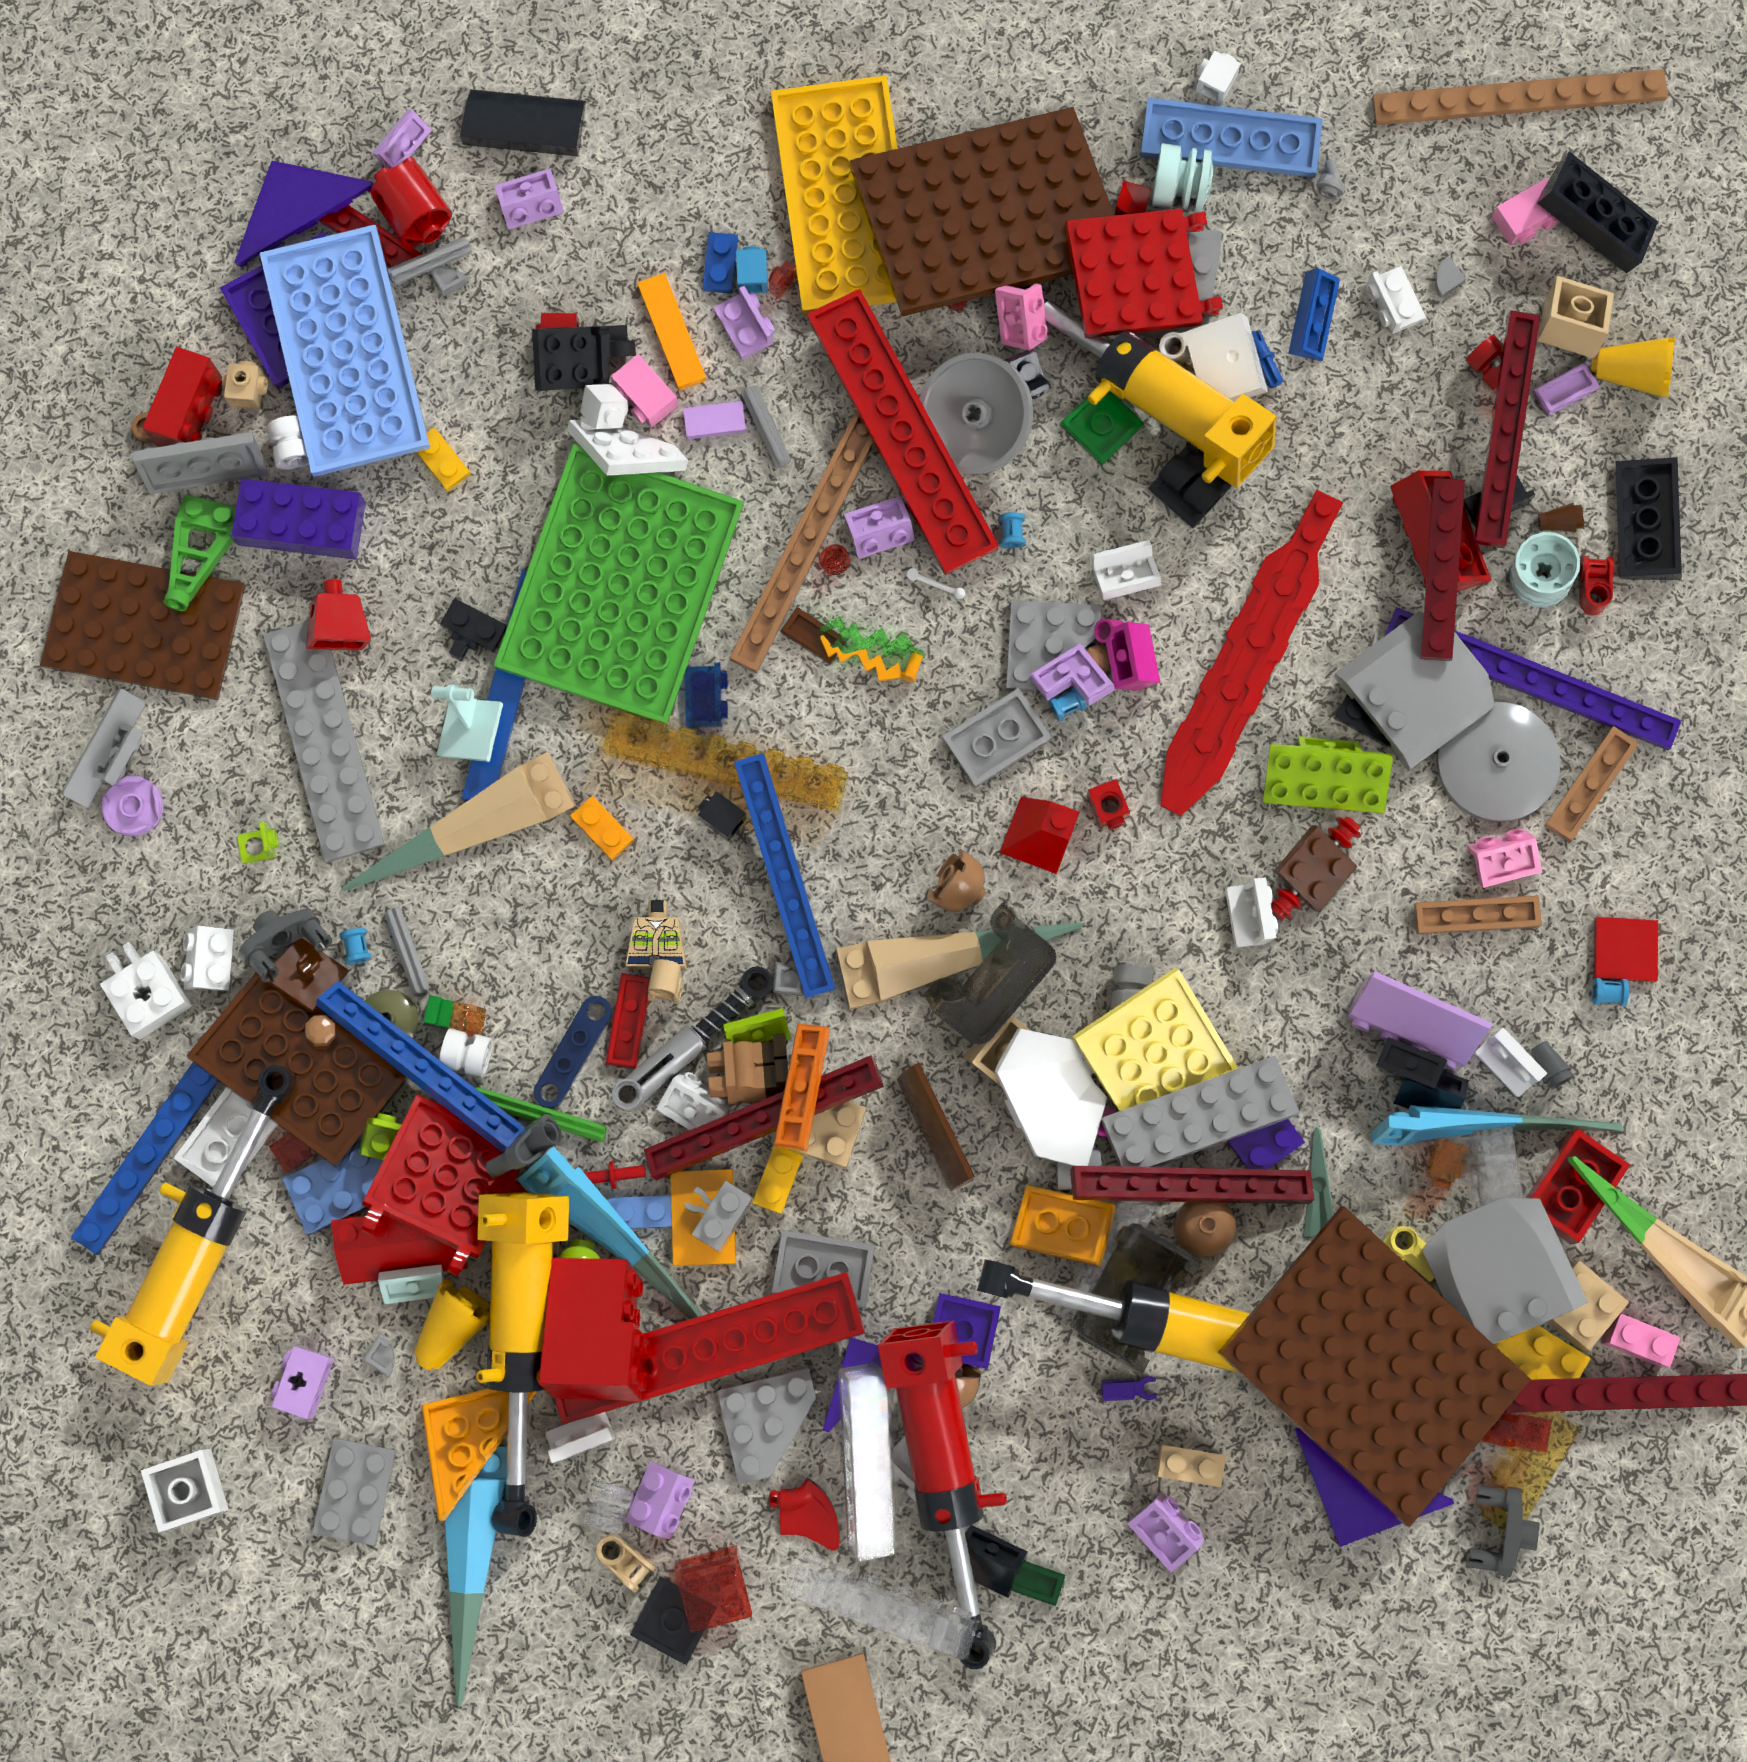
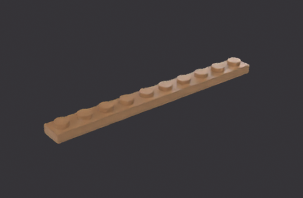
[1372,69,1668,125]
[730,411,874,673]

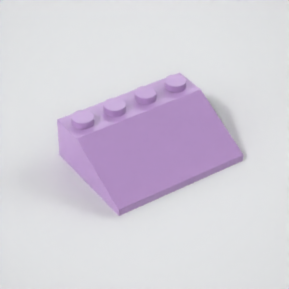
[1346,971,1492,1070]

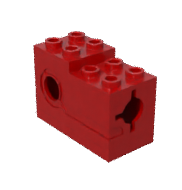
[539,1258,650,1401]

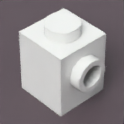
[1196,51,1241,104]
[580,384,628,429]

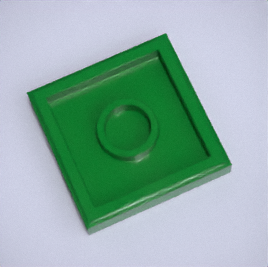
[1060,390,1144,466]

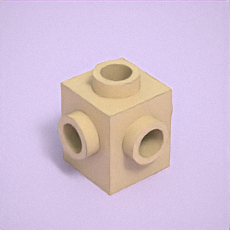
[222,361,268,410]

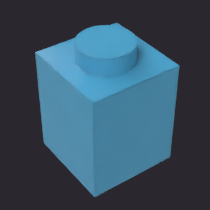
[736,246,768,293]

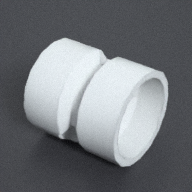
[267,415,309,470]
[439,1028,493,1077]

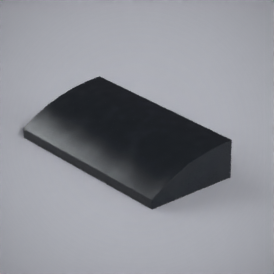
[460,89,586,157]
[1537,151,1658,274]
[1615,457,1682,580]

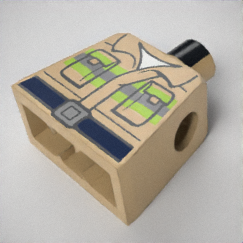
[626,900,687,970]

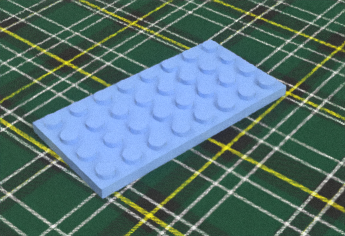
[260,225,430,477]

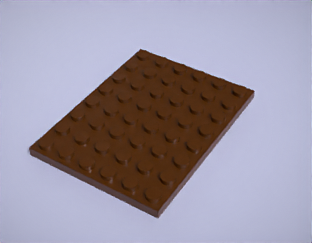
[849,107,1115,317]
[1217,1206,1531,1527]

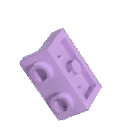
[494,169,564,229]
[713,285,775,360]
[844,496,915,558]
[1128,1492,1205,1573]

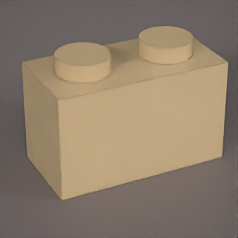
[1155,1444,1226,1487]

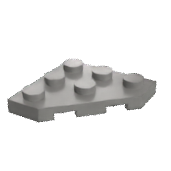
[1006,600,1102,692]
[717,1368,817,1485]

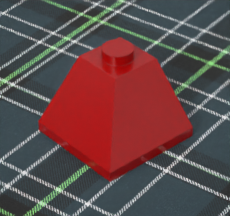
[999,797,1080,875]

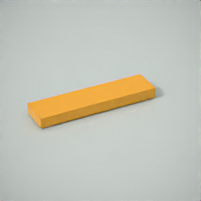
[637,272,707,391]

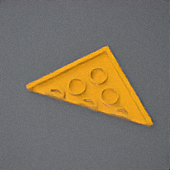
[422,1388,538,1521]

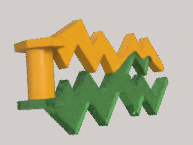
[820,616,926,683]

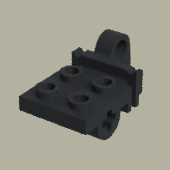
[532,325,636,391]
[1148,442,1232,529]

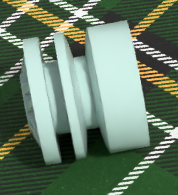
[1152,143,1213,213]
[1509,532,1580,608]

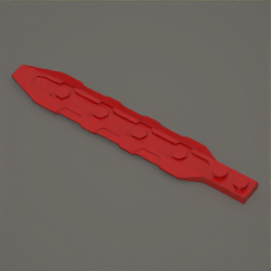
[1160,489,1344,816]

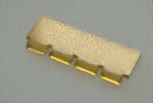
[1475,1411,1581,1531]

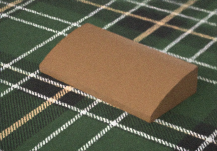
[801,1653,891,1762]

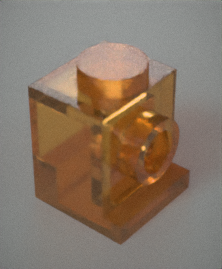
[1425,1139,1469,1189]

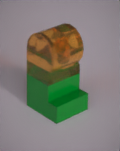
[423,995,487,1034]

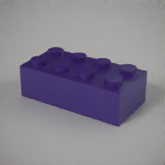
[231,478,366,560]

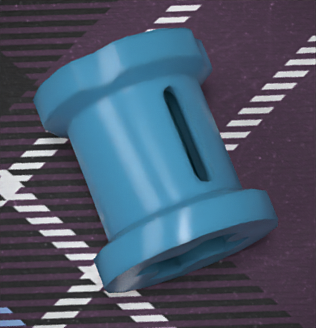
[998,512,1026,548]
[1048,686,1087,722]
[339,928,372,965]
[1592,978,1629,1007]

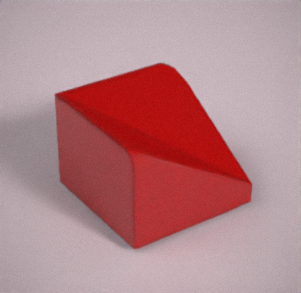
[1114,180,1152,215]

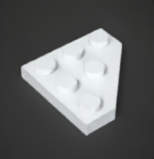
[567,417,688,476]

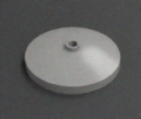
[919,353,1033,475]
[1437,702,1561,823]

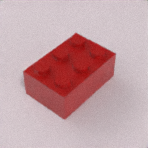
[142,346,223,447]
[1525,1128,1631,1245]

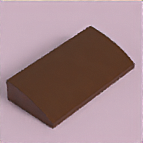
[897,1063,975,1191]

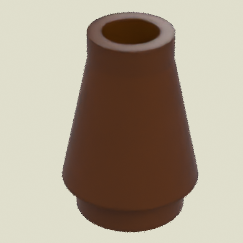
[1538,502,1584,532]

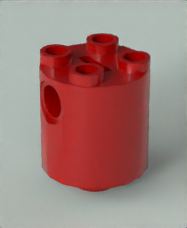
[370,157,452,247]

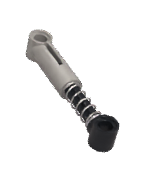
[612,966,774,1112]

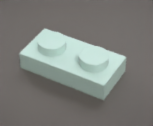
[378,1264,445,1304]

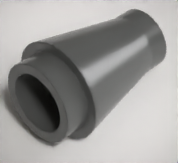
[1531,1041,1573,1089]

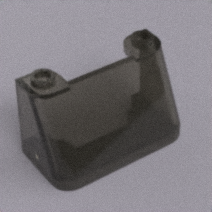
[924,901,1057,1045]
[1070,1223,1202,1374]

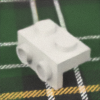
[1092,540,1161,600]
[1225,877,1278,948]
[180,926,234,991]

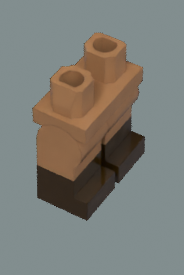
[707,1033,788,1105]

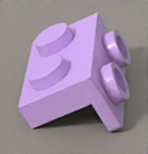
[625,1461,694,1539]

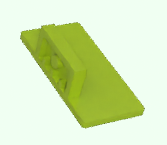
[1263,736,1393,813]

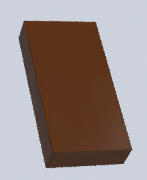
[780,607,847,665]

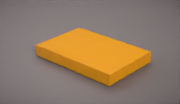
[670,1169,736,1266]
[1010,1185,1117,1267]

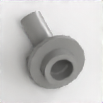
[1316,159,1345,199]

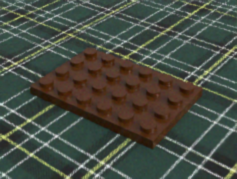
[40,551,246,700]
[187,972,408,1168]

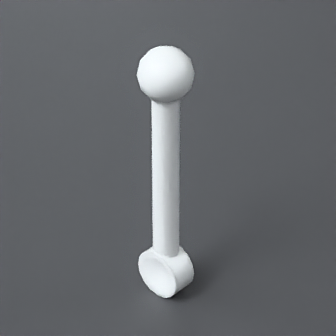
[907,568,966,599]

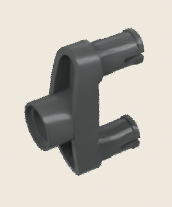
[239,909,332,983]
[486,1114,562,1178]
[1468,1484,1540,1577]

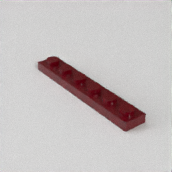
[1421,478,1465,661]

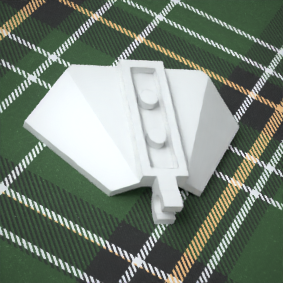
[995,1028,1107,1166]

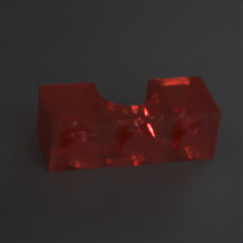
[1480,1413,1552,1455]

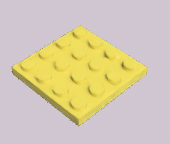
[1072,967,1239,1112]

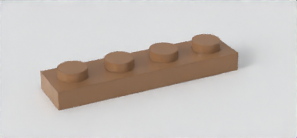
[1544,726,1639,843]
[1414,895,1542,935]

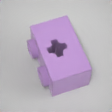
[270,1346,335,1419]

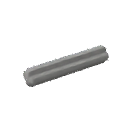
[388,237,472,285]
[742,385,791,468]
[385,908,429,996]

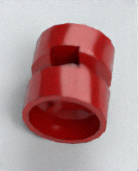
[1465,334,1504,391]

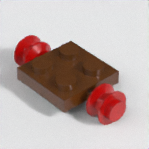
[1271,816,1361,921]

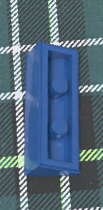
[1288,268,1340,361]

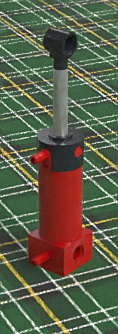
[878,1320,1007,1670]

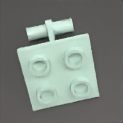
[431,684,503,762]

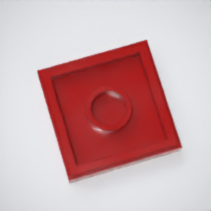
[1593,917,1658,982]

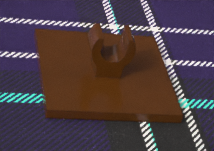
[267,938,350,1013]

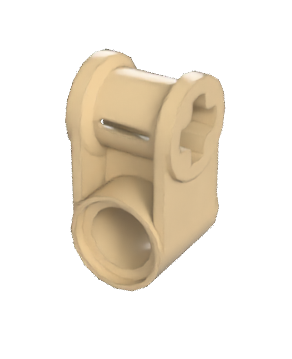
[648,959,683,1005]
[596,1534,657,1593]

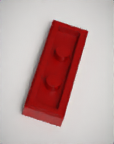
[605,973,650,1069]

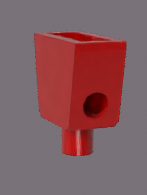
[306,579,371,651]

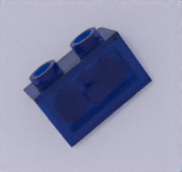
[685,662,728,728]

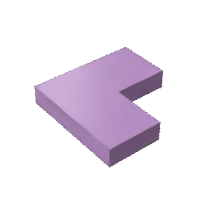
[1030,643,1115,706]

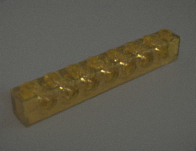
[602,713,849,813]

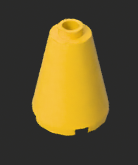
[1591,337,1675,398]
[414,1279,490,1370]

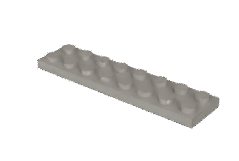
[263,621,385,863]

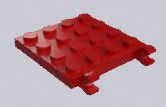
[1064,209,1223,338]
[360,1094,520,1276]

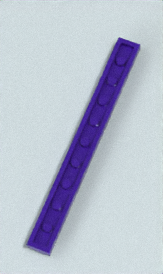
[1384,607,1682,750]

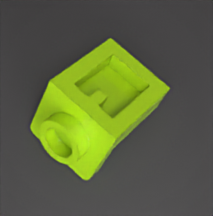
[358,1113,402,1161]

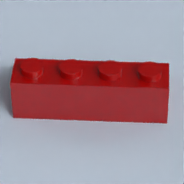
[1390,470,1492,592]
[331,1215,468,1285]

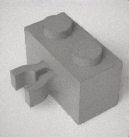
[684,1181,754,1253]

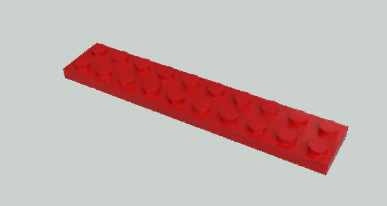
[807,289,999,576]
[555,1272,866,1425]

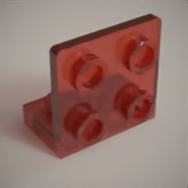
[675,1545,752,1632]

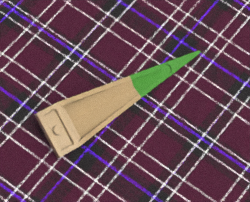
[1567,1157,1747,1349]

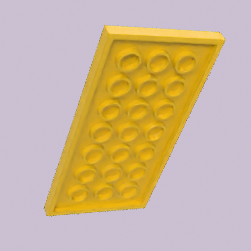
[771,75,898,315]

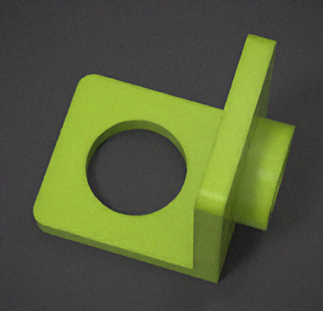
[237,821,279,864]

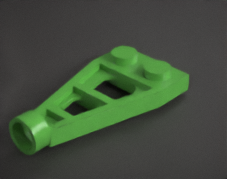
[163,494,236,611]

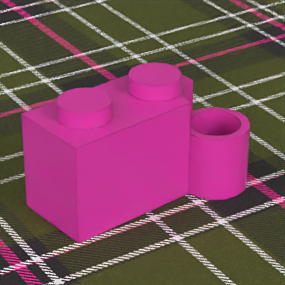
[1094,618,1161,691]

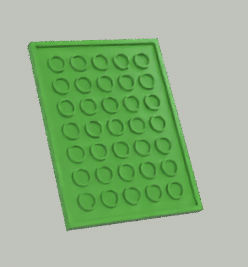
[494,444,744,726]

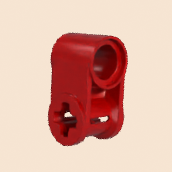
[1578,555,1614,615]

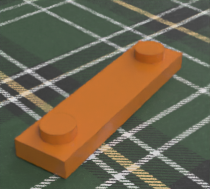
[774,1023,830,1152]

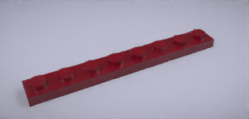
[1474,310,1541,549]
[644,1055,884,1181]
[1070,1166,1314,1204]
[1504,1374,1747,1413]

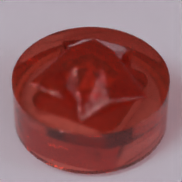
[819,544,851,575]

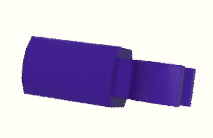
[1101,1376,1157,1402]

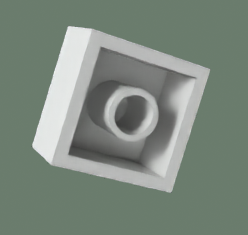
[141,1449,229,1533]

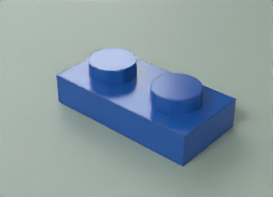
[703,232,739,294]

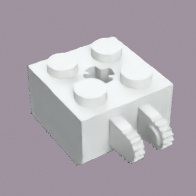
[100,942,193,1040]

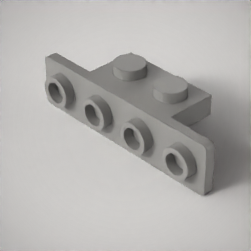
[61,688,146,808]

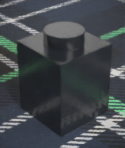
[698,791,747,842]

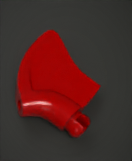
[769,1478,840,1551]

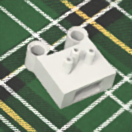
[1159,313,1268,402]

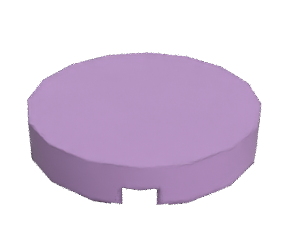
[101,776,164,836]

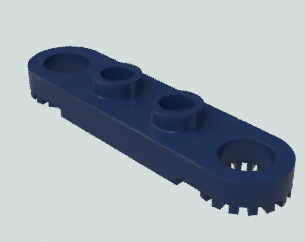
[534,996,612,1108]

